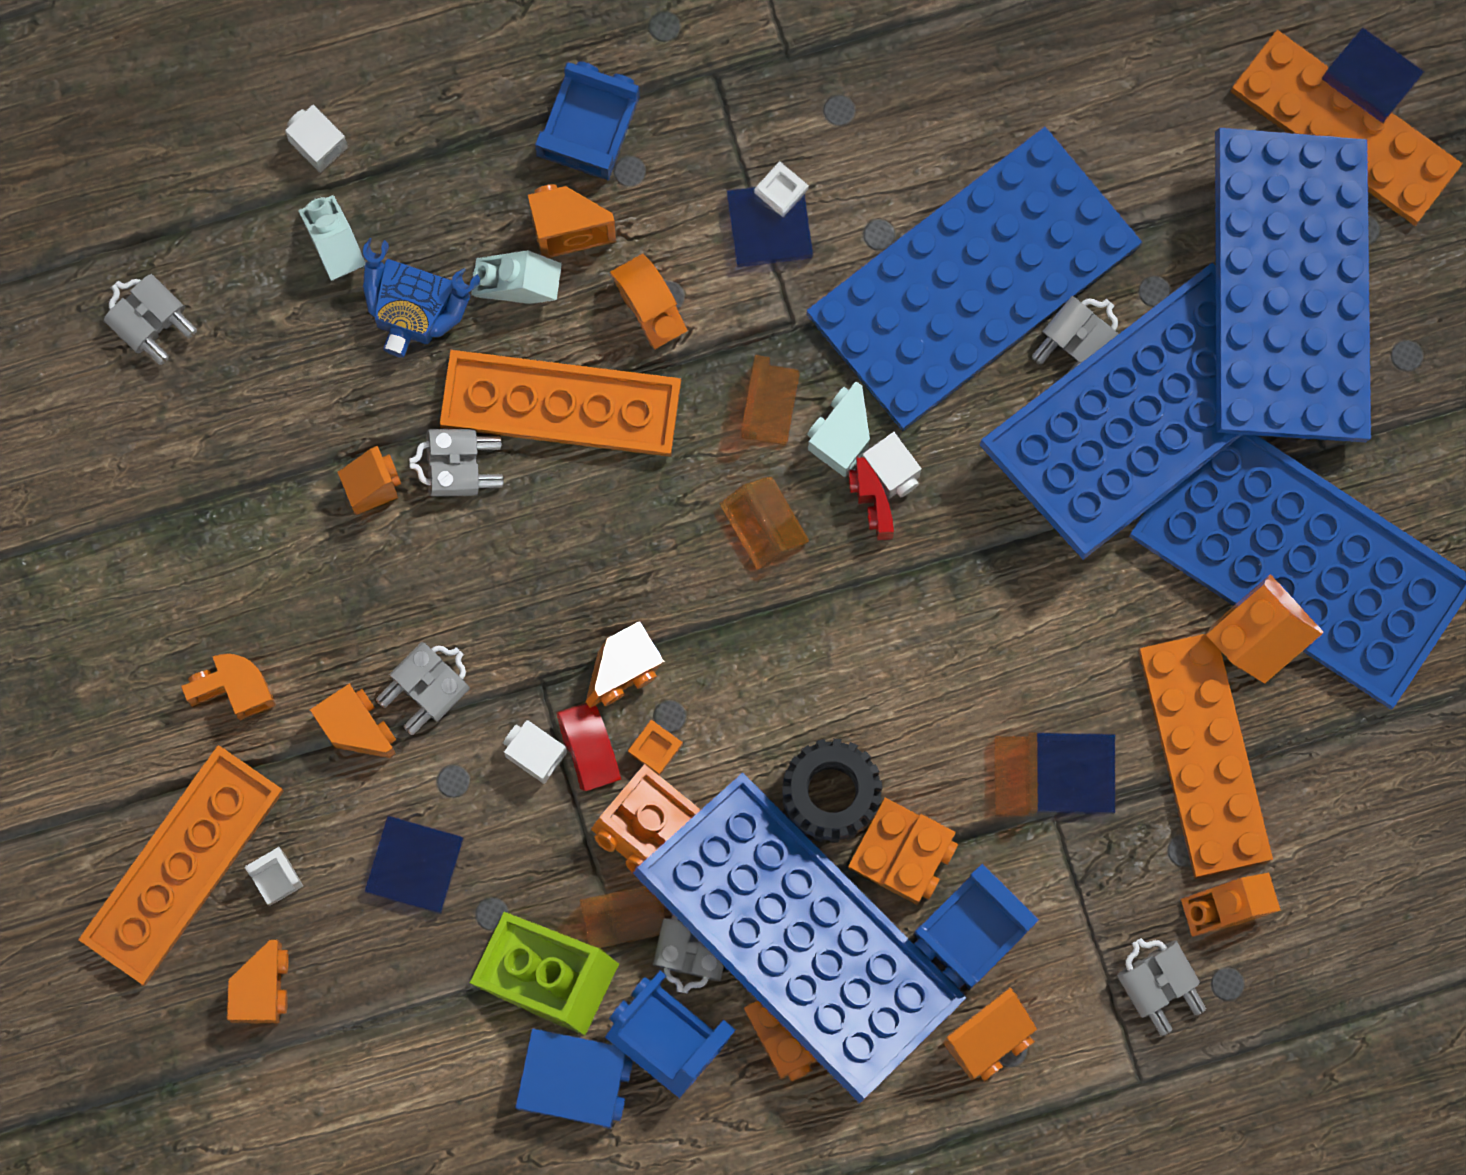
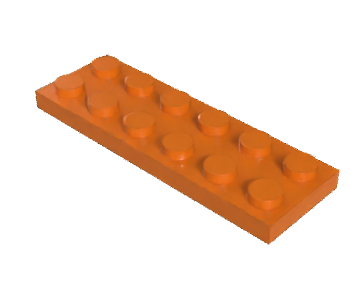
[1231,30,1463,226]
[440,350,681,457]
[1138,633,1273,878]
[78,745,284,986]

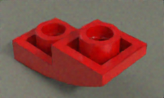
[849,457,894,541]
[556,703,621,791]

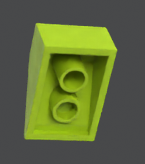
[470,912,619,1036]

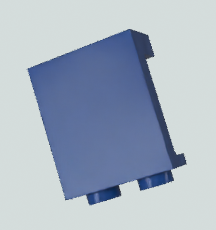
[535,62,640,181]
[913,864,1039,991]
[605,970,736,1098]
[516,1029,633,1129]

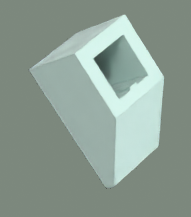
[299,195,365,281]
[471,250,562,304]
[807,382,870,477]

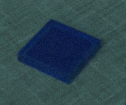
[1321,27,1424,123]
[727,187,813,268]
[1035,733,1115,814]
[365,816,464,915]

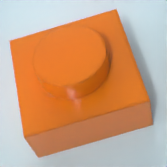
[628,720,683,776]

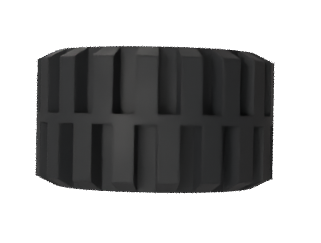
[782,738,882,843]

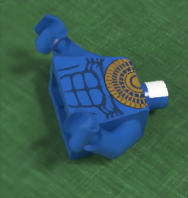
[363,238,480,358]

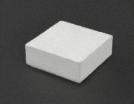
[754,161,809,217]

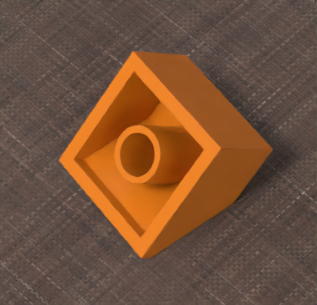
[528,184,616,258]
[1206,574,1323,683]
[943,988,1037,1081]

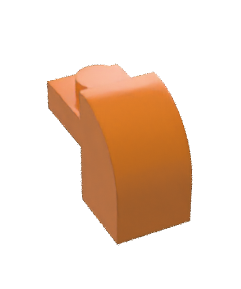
[610,253,688,350]
[181,654,276,720]

